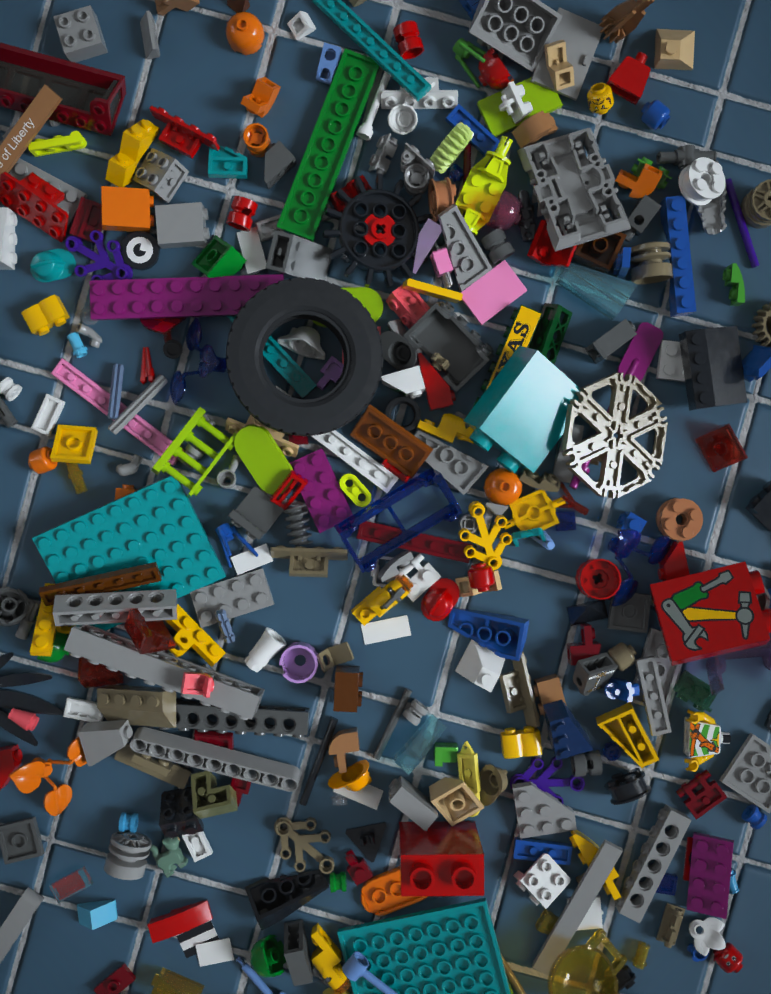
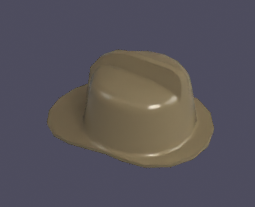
[479,764,508,806]

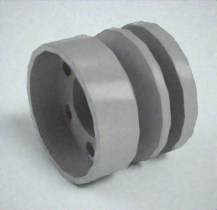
[104,831,152,880]

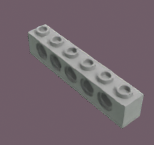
[53,589,177,626]
[615,804,692,923]

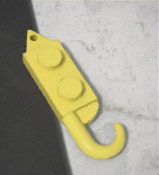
[457,741,481,817]

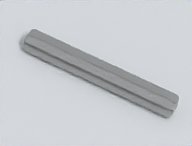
[108,375,168,435]

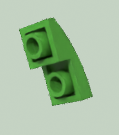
[723,263,745,306]

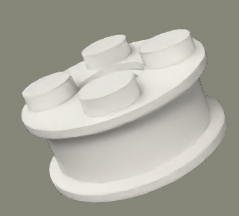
[678,157,725,206]

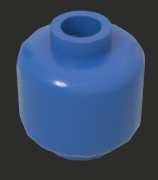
[641,100,671,130]

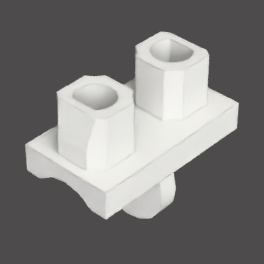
[499,81,533,124]

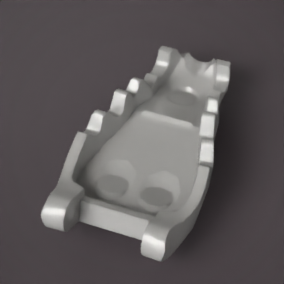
[695,160,727,235]

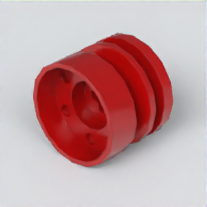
[575,559,622,600]

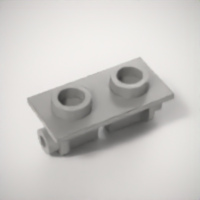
[368,133,398,176]

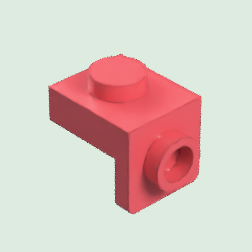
[181,672,214,698]

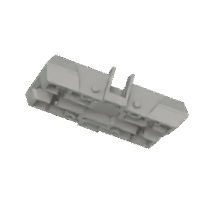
[517,128,631,252]

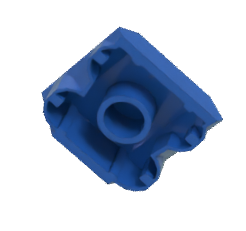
[742,345,771,382]

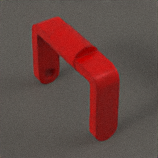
[381,459,410,483]

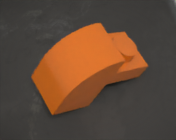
[241,77,281,118]
[615,163,663,198]

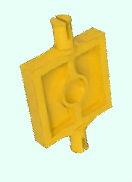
[504,490,566,539]

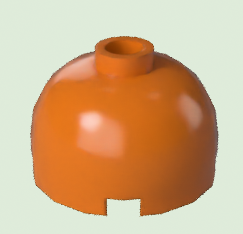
[226,12,265,55]
[484,468,522,506]

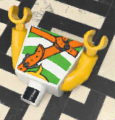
[684,710,731,772]

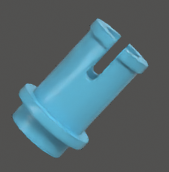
[67,332,88,358]

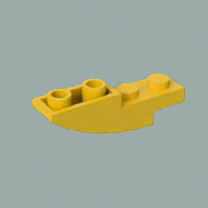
[569,830,621,900]

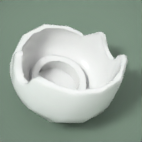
[388,104,418,135]

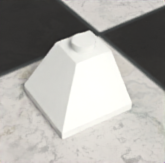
[455,639,505,692]

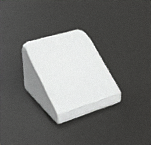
[287,11,316,40]

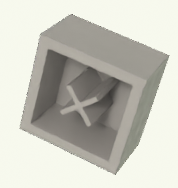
[53,5,108,63]

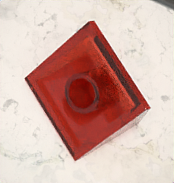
[695,423,748,473]

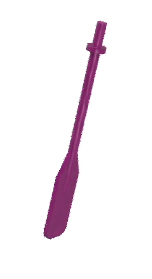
[569,322,663,490]

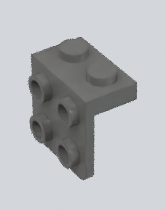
[228,487,284,540]

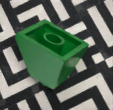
[191,235,247,278]

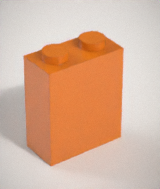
[101,186,154,233]

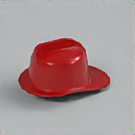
[421,578,460,621]

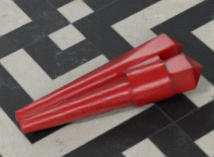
[140,347,155,385]

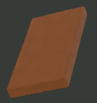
[350,404,433,479]

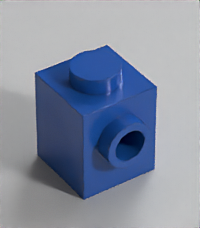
[615,511,647,538]

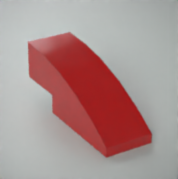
[147,900,213,943]

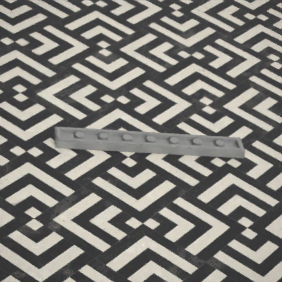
[532,839,623,976]

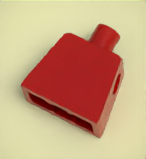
[606,52,651,105]

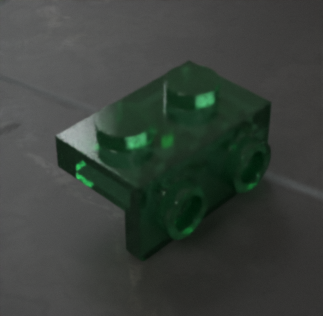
[673,670,719,713]

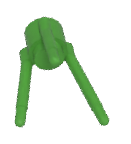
[453,38,486,88]

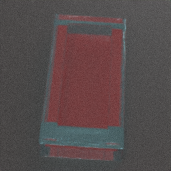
[49,866,94,903]

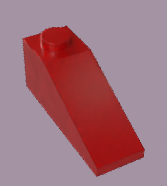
[417,353,456,411]

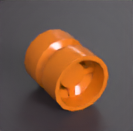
[243,123,271,157]

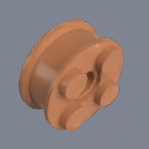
[428,177,456,222]
[656,498,703,541]

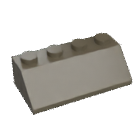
[97,685,176,728]

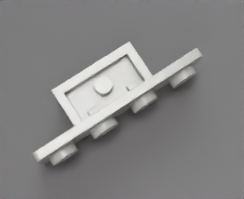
[381,77,458,109]

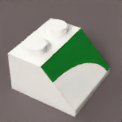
[381,366,425,399]

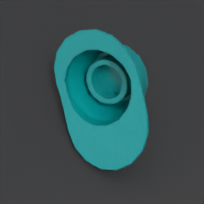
[30,249,76,282]

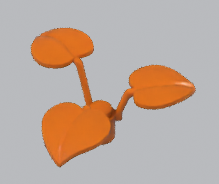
[9,737,87,816]

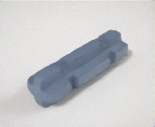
[215,609,235,644]

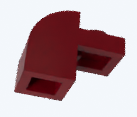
[566,623,601,666]

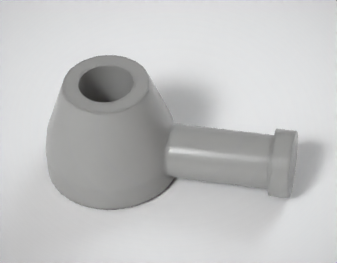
[217,455,242,489]

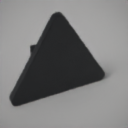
[345,822,386,862]

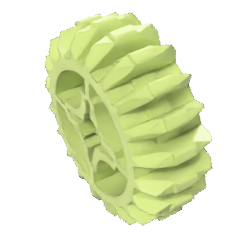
[429,122,474,174]

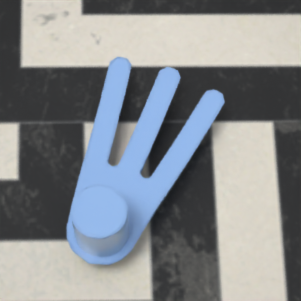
[531,530,555,550]

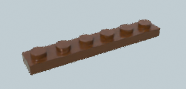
[39,562,161,606]

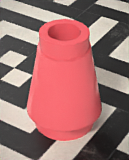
[8,708,40,731]

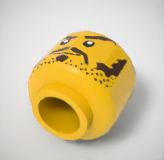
[587,82,614,115]

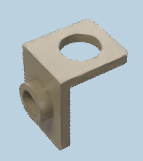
[317,642,354,672]

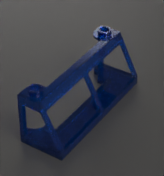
[334,467,463,573]

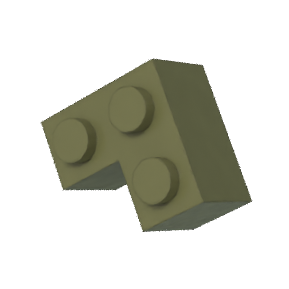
[191,771,238,819]

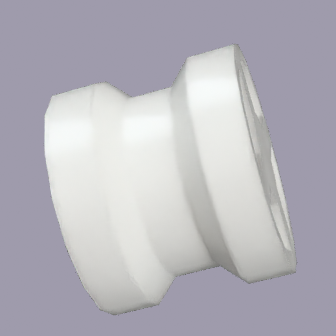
[0,377,22,401]

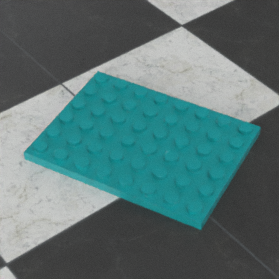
[32,476,226,630]
[337,898,511,994]

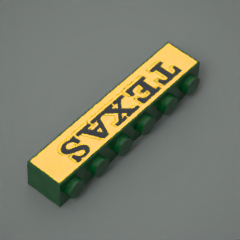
[473,304,542,407]

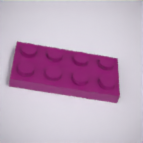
[290,448,354,533]
[686,832,734,919]

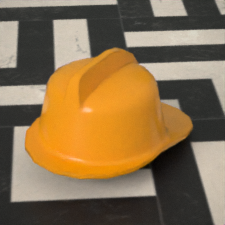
[328,760,372,792]

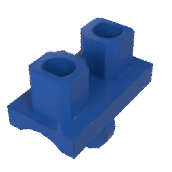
[604,677,640,702]

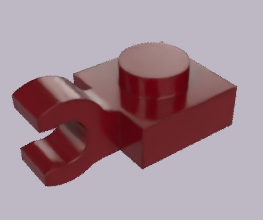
[230,778,252,807]
[345,849,373,886]

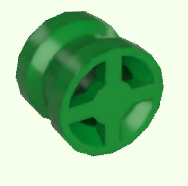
[330,871,347,893]

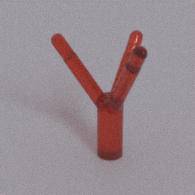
[557,482,589,515]

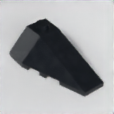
[245,869,329,930]

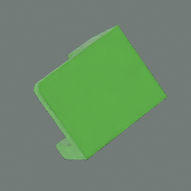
[434,742,458,767]

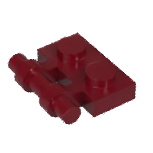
[676,769,727,820]

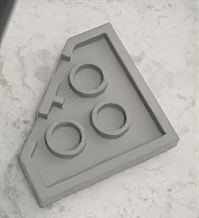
[719,733,771,814]
[512,781,577,839]

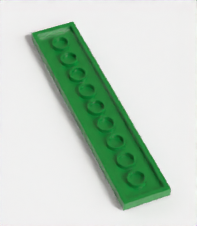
[276,48,380,242]

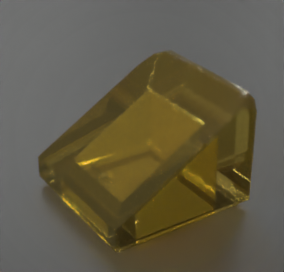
[535,909,559,935]

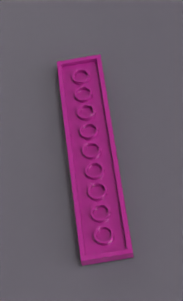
[89,274,284,321]

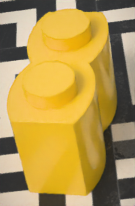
[21,294,70,336]
[500,726,542,759]

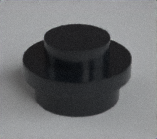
[163,339,183,359]

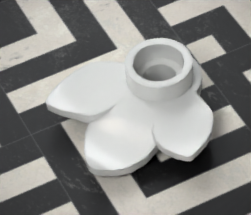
[689,917,726,956]

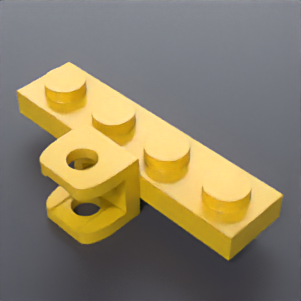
[30,583,77,657]
[165,603,226,667]

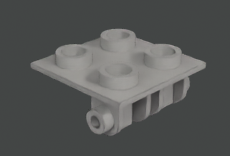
[400,142,435,179]

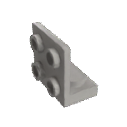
[132,148,189,203]

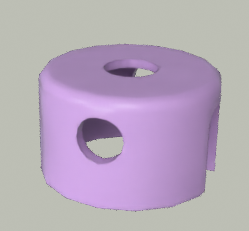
[279,642,319,683]

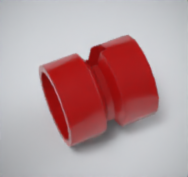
[393,21,424,60]
[226,196,258,232]

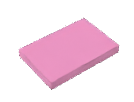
[461,260,528,326]

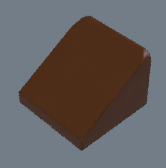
[227,0,250,13]

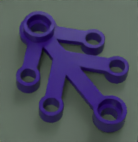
[65,230,133,281]
[510,757,585,804]

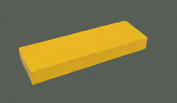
[402,278,463,303]

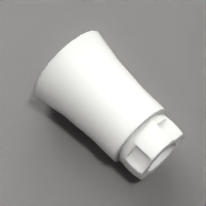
[244,627,287,672]

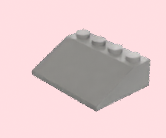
[468,0,563,72]

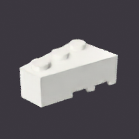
[0,207,18,270]

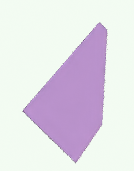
[413,218,442,274]

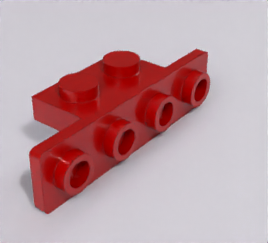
[149,105,220,159]

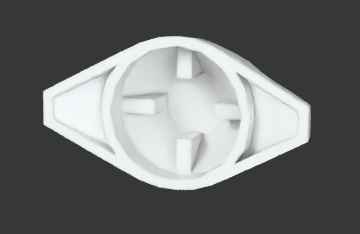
[278,326,325,360]

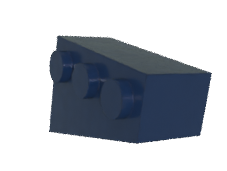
[543,700,593,760]

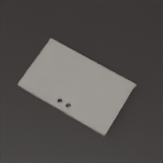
[531,7,604,101]

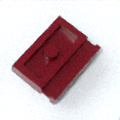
[69,196,102,244]

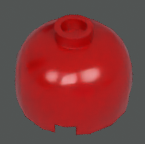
[478,48,515,90]

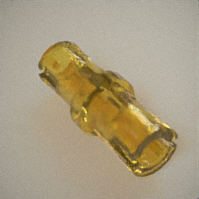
[65,463,88,495]

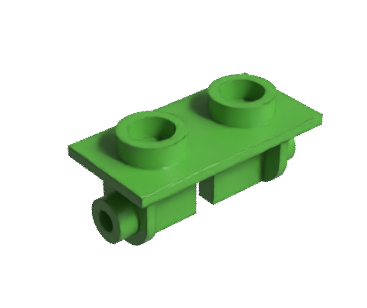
[631,156,672,189]

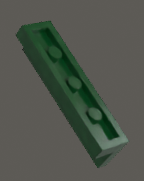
[529,303,572,364]

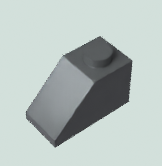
[264,141,297,189]

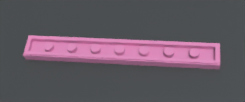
[51,358,185,466]

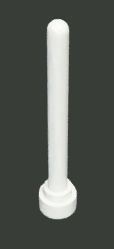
[356,71,391,141]

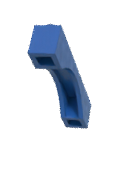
[659,195,696,317]

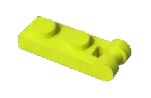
[28,131,87,157]

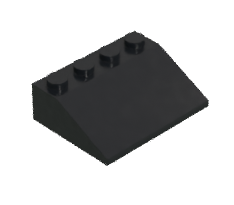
[679,326,747,411]

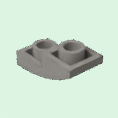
[377,550,414,583]

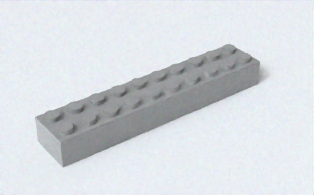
[64,624,265,720]

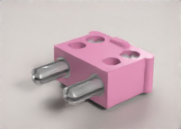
[430,242,453,289]

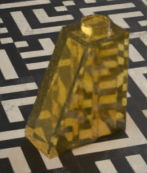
[151,968,204,994]

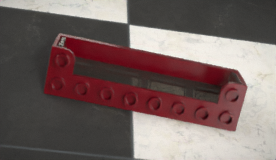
[0,43,126,136]

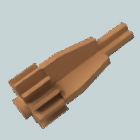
[599,0,655,43]

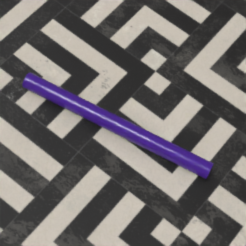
[725,178,759,268]

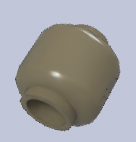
[608,642,637,671]

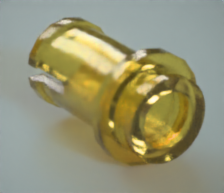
[632,941,651,969]

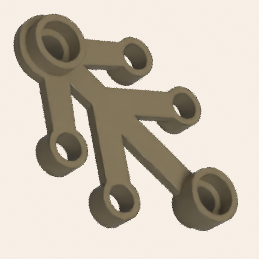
[274,817,335,874]

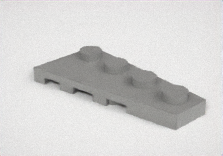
[438,204,493,291]

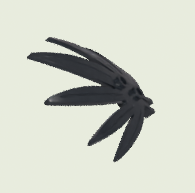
[0,652,63,746]

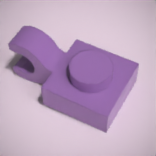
[316,356,344,391]

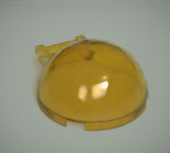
[547,928,627,994]

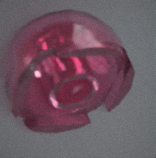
[487,190,522,231]

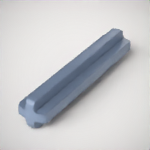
[107,364,124,420]

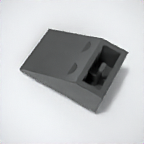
[266,230,333,280]

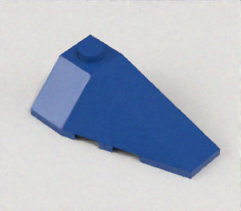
[448,608,529,661]

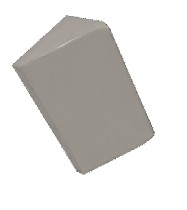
[140,11,160,59]

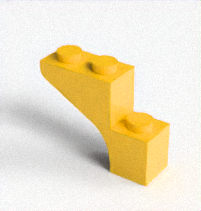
[105,119,160,187]

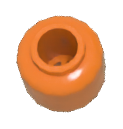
[28,446,58,474]

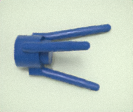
[215,523,258,568]

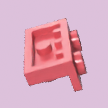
[386,284,430,329]

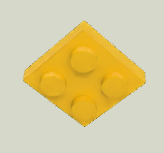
[50,424,98,464]

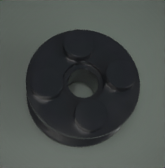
[604,768,652,805]

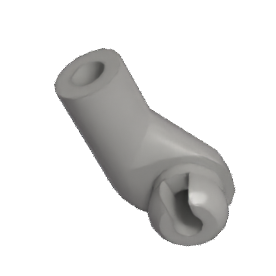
[76,323,102,348]
[116,454,143,476]

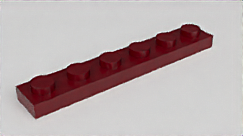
[357,520,473,563]

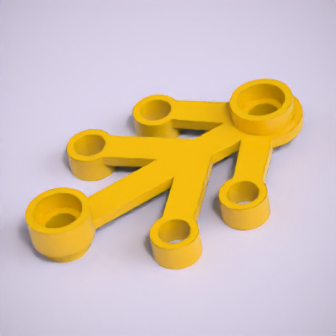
[458,501,512,571]

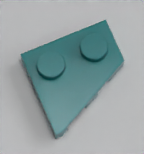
[208,145,248,179]

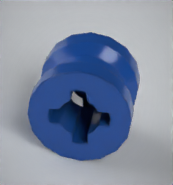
[742,804,767,830]

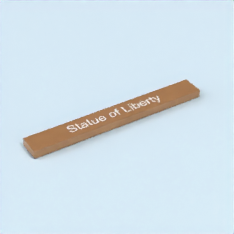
[0,84,63,175]

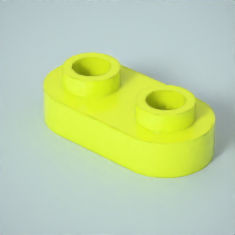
[339,474,372,507]

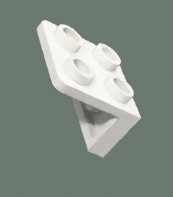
[513,853,571,909]

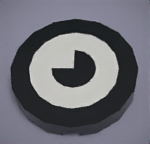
[121,231,160,270]

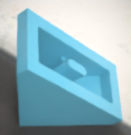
[77,899,118,930]

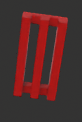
[270,470,308,510]

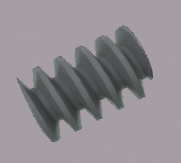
[283,505,313,546]

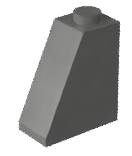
[585,319,637,364]
[284,919,313,986]

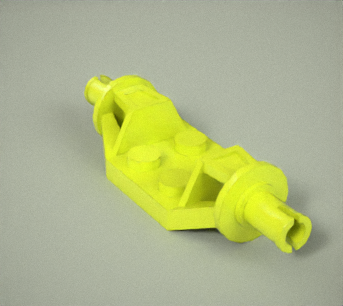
[455,136,513,236]

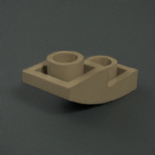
[519,468,561,492]

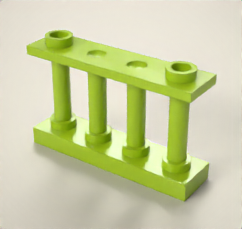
[151,407,236,498]

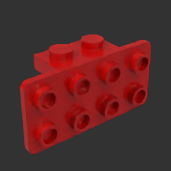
[0,172,68,242]

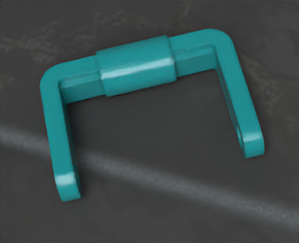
[512,528,546,547]

